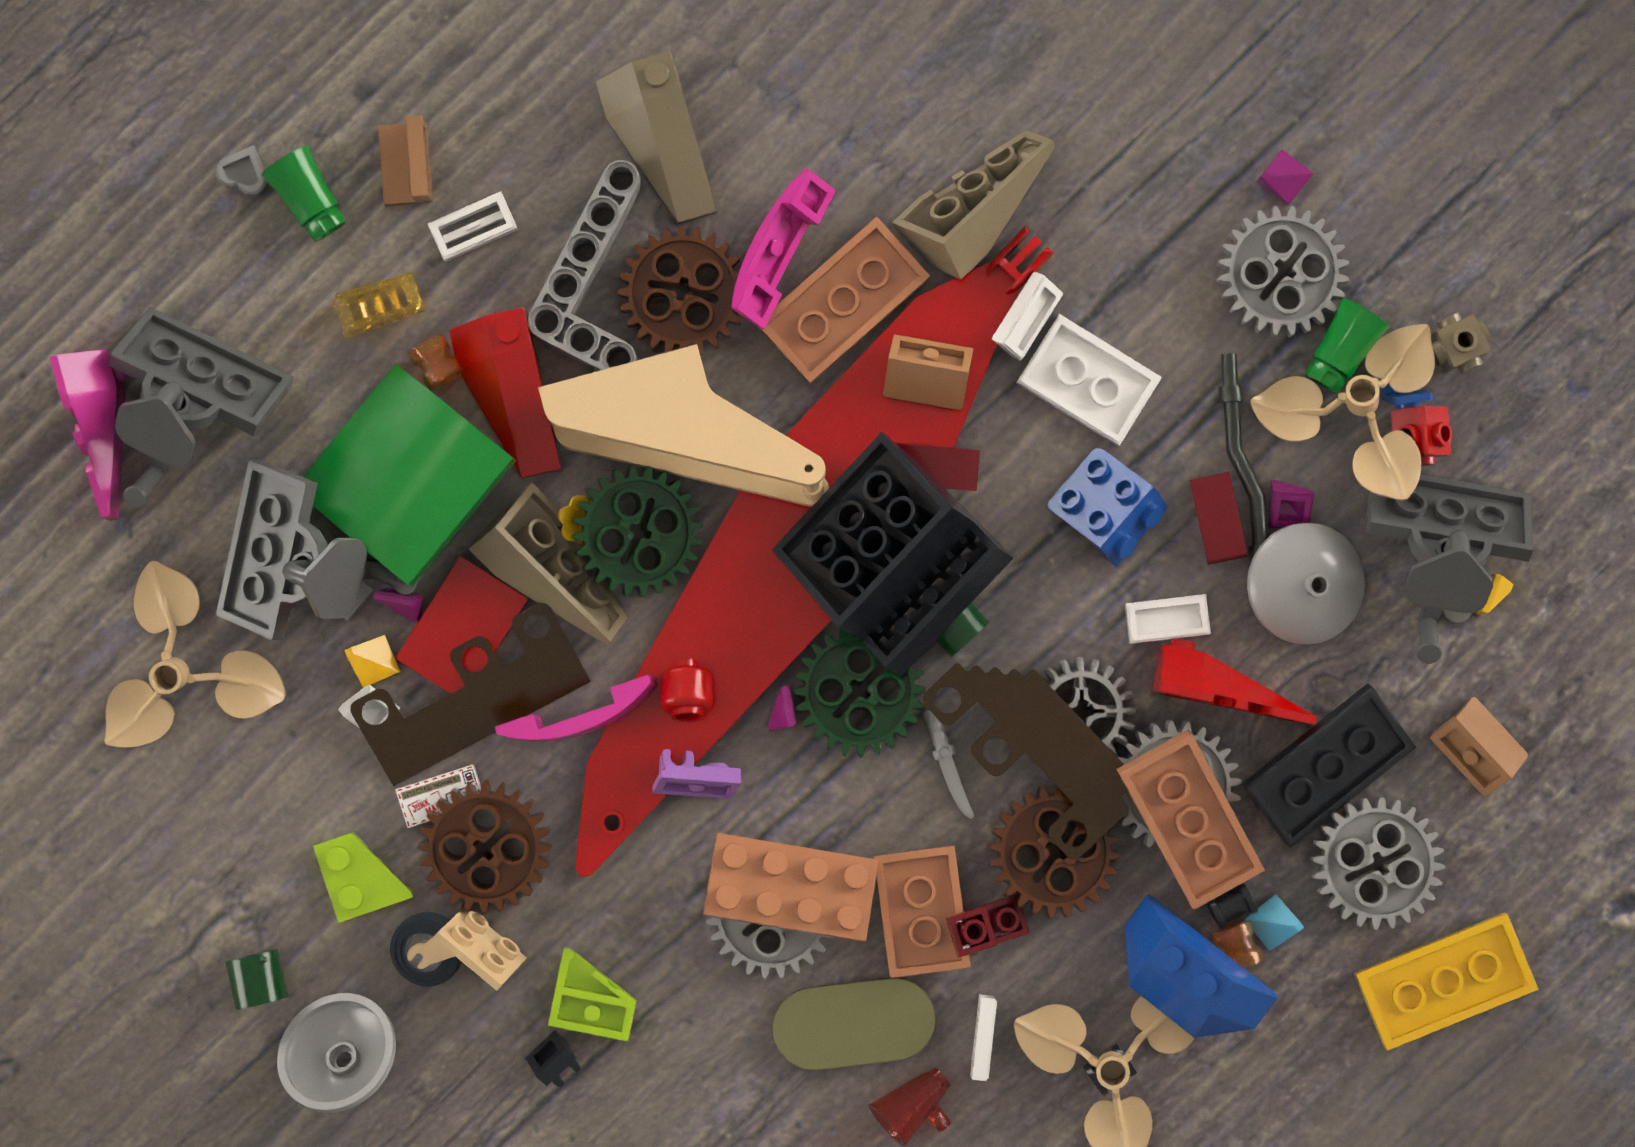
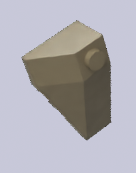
[596,50,717,224]
[892,130,1055,279]
[469,482,628,645]

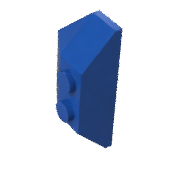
[1124,894,1279,1038]

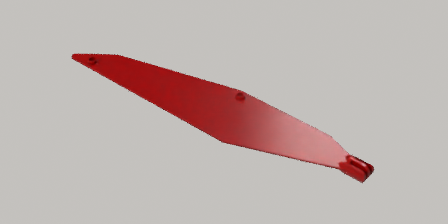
[575,226,1054,877]

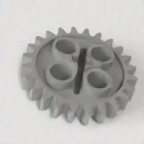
[1217,206,1349,338]
[1117,720,1242,847]
[1310,797,1445,930]
[706,917,833,978]

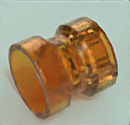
[408,335,463,390]
[1212,920,1265,968]

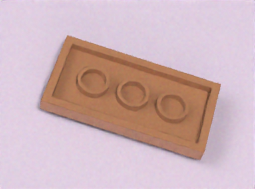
[760,217,930,385]
[1116,730,1265,910]
[703,833,879,942]

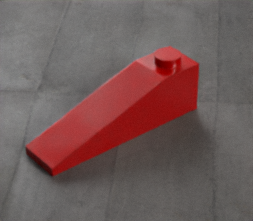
[449,307,562,478]
[1151,638,1317,725]

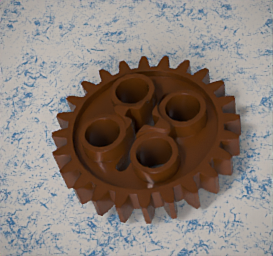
[617,225,741,356]
[418,780,552,914]
[988,786,1121,918]

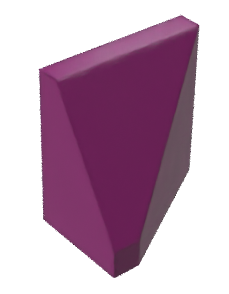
[1257,149,1313,205]
[1268,480,1314,528]
[373,587,424,622]
[768,686,796,731]

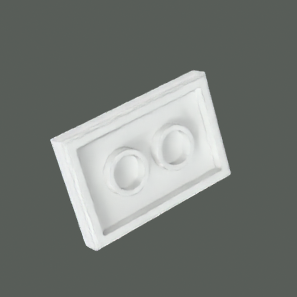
[1016,314,1162,447]

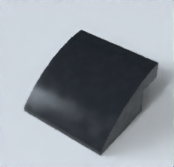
[772,432,1013,676]

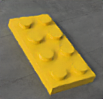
[1354,913,1539,1051]

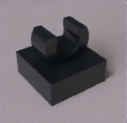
[525,1030,580,1087]

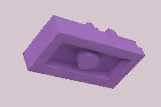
[652,749,741,799]

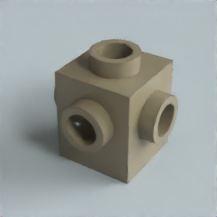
[1431,312,1491,374]

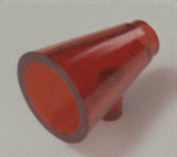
[868,1067,951,1147]

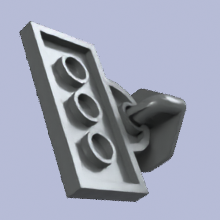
[108,307,293,508]
[216,460,417,640]
[1367,474,1533,664]

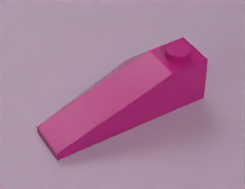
[49,349,128,521]

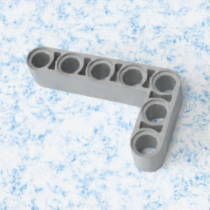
[528,160,641,371]

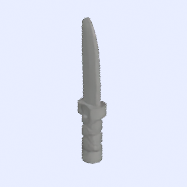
[922,707,974,819]

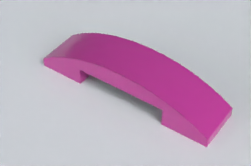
[732,169,836,329]
[495,675,657,742]

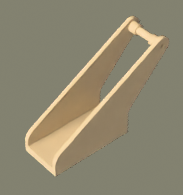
[538,344,829,507]

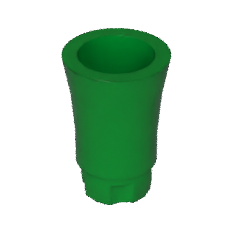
[261,145,346,242]
[1305,298,1390,394]

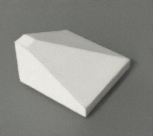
[338,684,400,727]

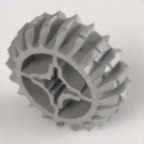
[1045,657,1136,755]

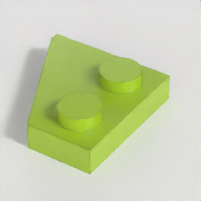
[313,832,415,923]
[548,947,637,1042]

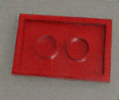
[395,556,530,694]

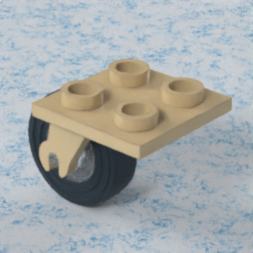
[390,907,527,991]

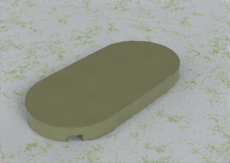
[773,977,935,1070]

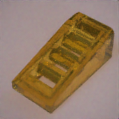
[333,272,425,338]

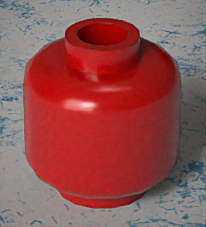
[660,659,714,722]

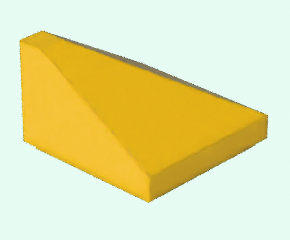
[1474,573,1514,615]
[344,635,401,688]

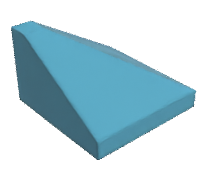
[1244,894,1304,951]

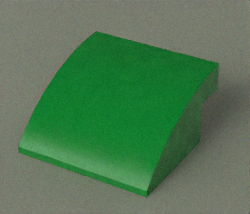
[303,364,516,587]

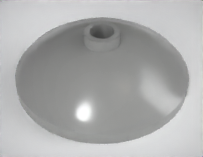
[1247,523,1365,645]
[277,993,396,1113]

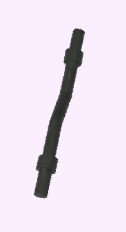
[1218,353,1268,563]

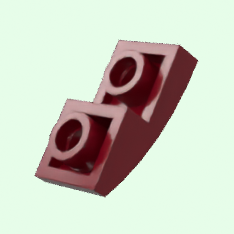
[895,442,980,491]
[1189,472,1248,565]
[946,894,1030,958]

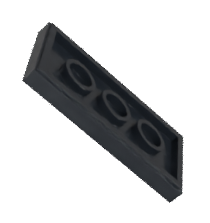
[1241,683,1416,848]

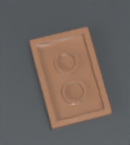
[874,845,971,978]

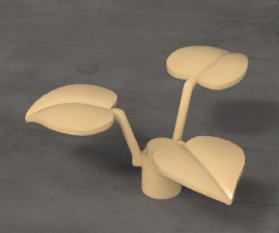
[1251,324,1435,501]
[104,561,286,747]
[1014,996,1194,1147]

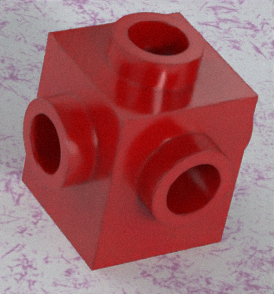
[1391,406,1452,466]

